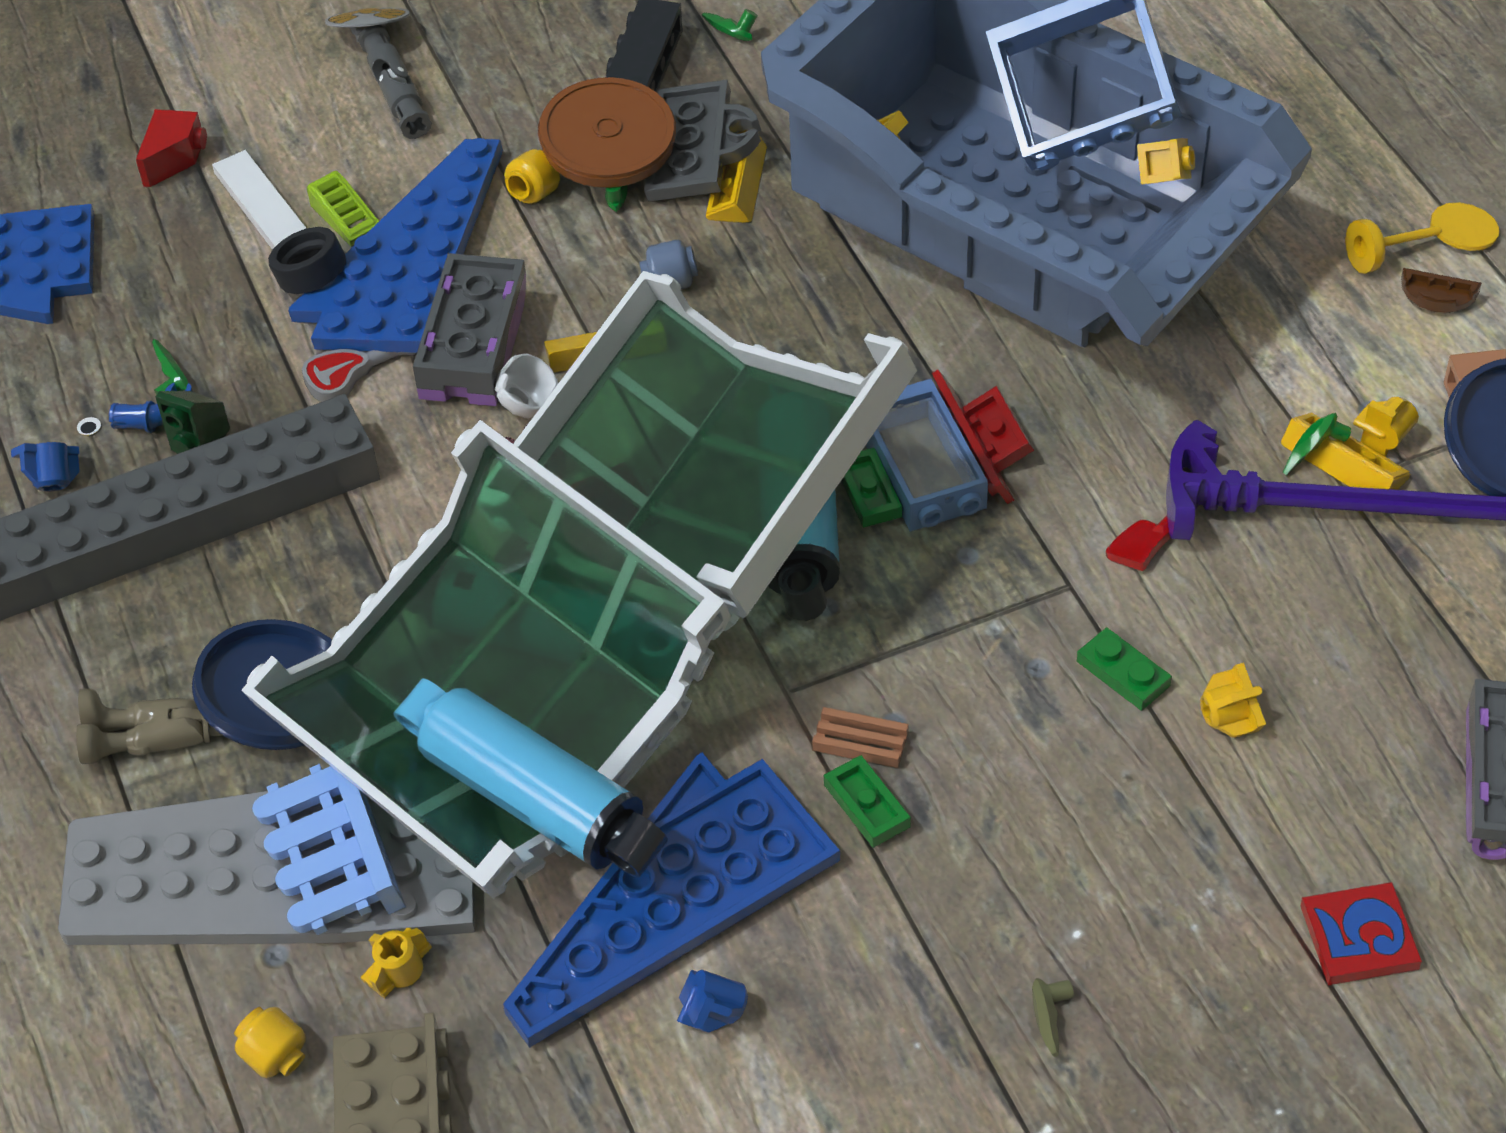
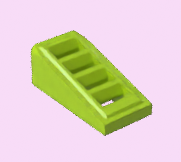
[307,170,379,246]

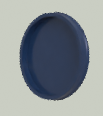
[1444,358,1506,497]
[192,619,355,750]

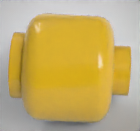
[504,149,560,204]
[234,1007,306,1078]

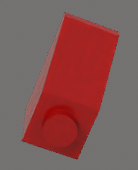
[136,109,207,187]

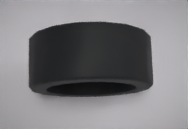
[268,227,346,294]

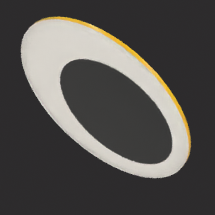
[77,417,101,435]

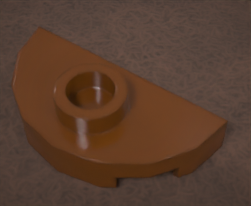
[1401,268,1482,313]

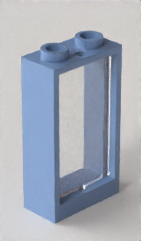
[865,379,988,531]

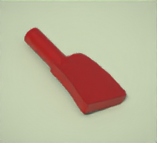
[1106,516,1170,571]

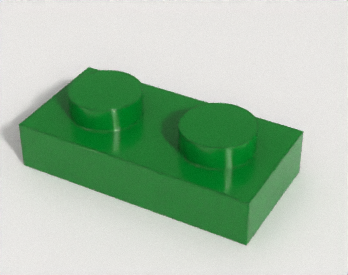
[841,447,902,528]
[1076,627,1172,711]
[823,755,911,848]

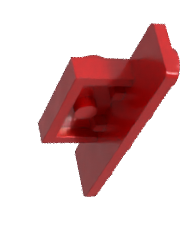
[932,369,1034,504]

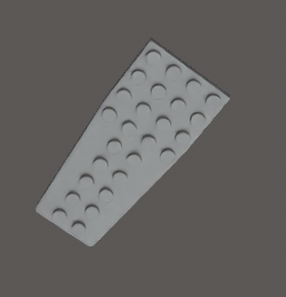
[58,772,475,945]

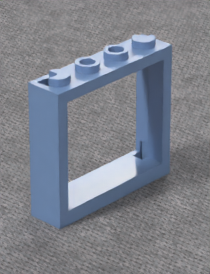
[986,0,1182,170]

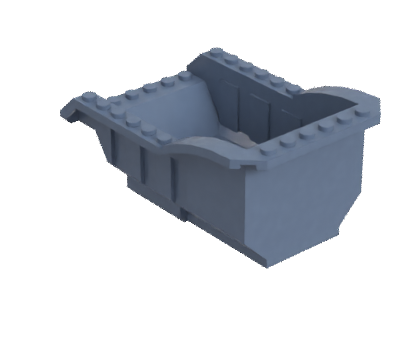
[761,0,1312,347]

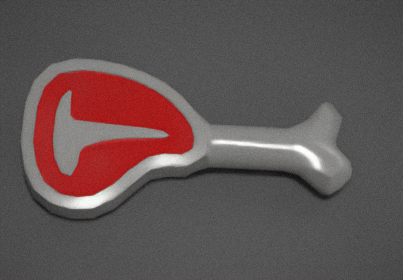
[302,349,416,402]

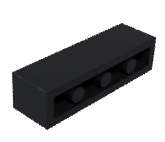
[606,0,683,93]

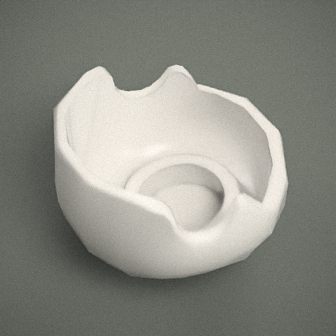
[495,353,558,419]

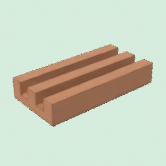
[812,707,909,768]

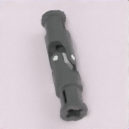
[358,25,432,139]

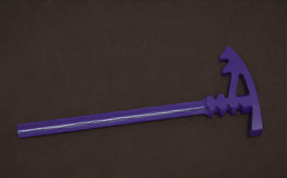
[1166,420,1506,540]

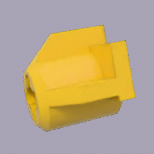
[1353,397,1419,456]
[1200,662,1266,738]
[360,928,432,999]

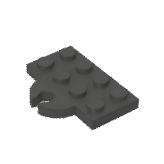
[644,80,762,202]

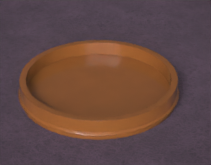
[538,77,676,187]

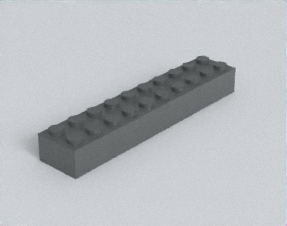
[0,394,380,621]

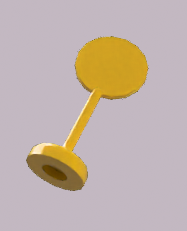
[1345,202,1499,274]

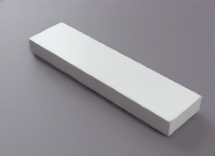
[212,150,306,249]

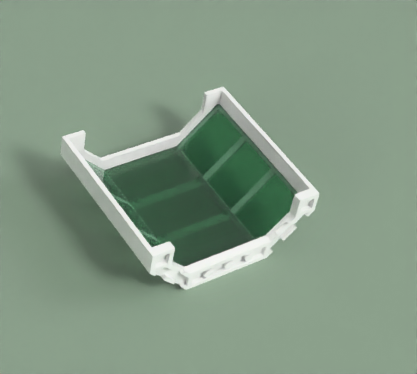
[479,271,917,640]
[242,420,731,899]

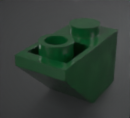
[155,391,230,454]

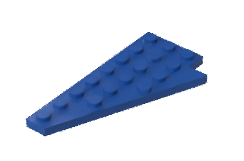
[288,138,503,353]
[0,204,95,324]
[503,752,840,1048]

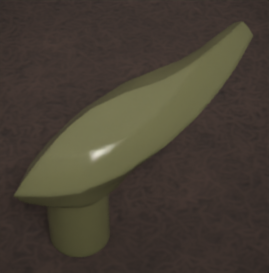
[1032,978,1074,1057]

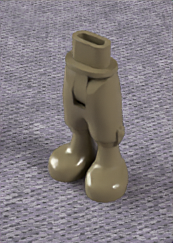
[76,688,223,764]

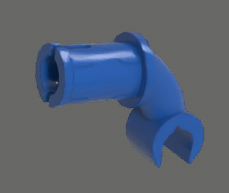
[109,383,193,433]

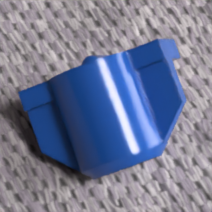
[11,442,80,491]
[677,970,748,1033]

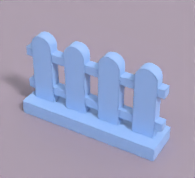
[252,743,406,935]

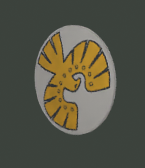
[325,8,410,42]

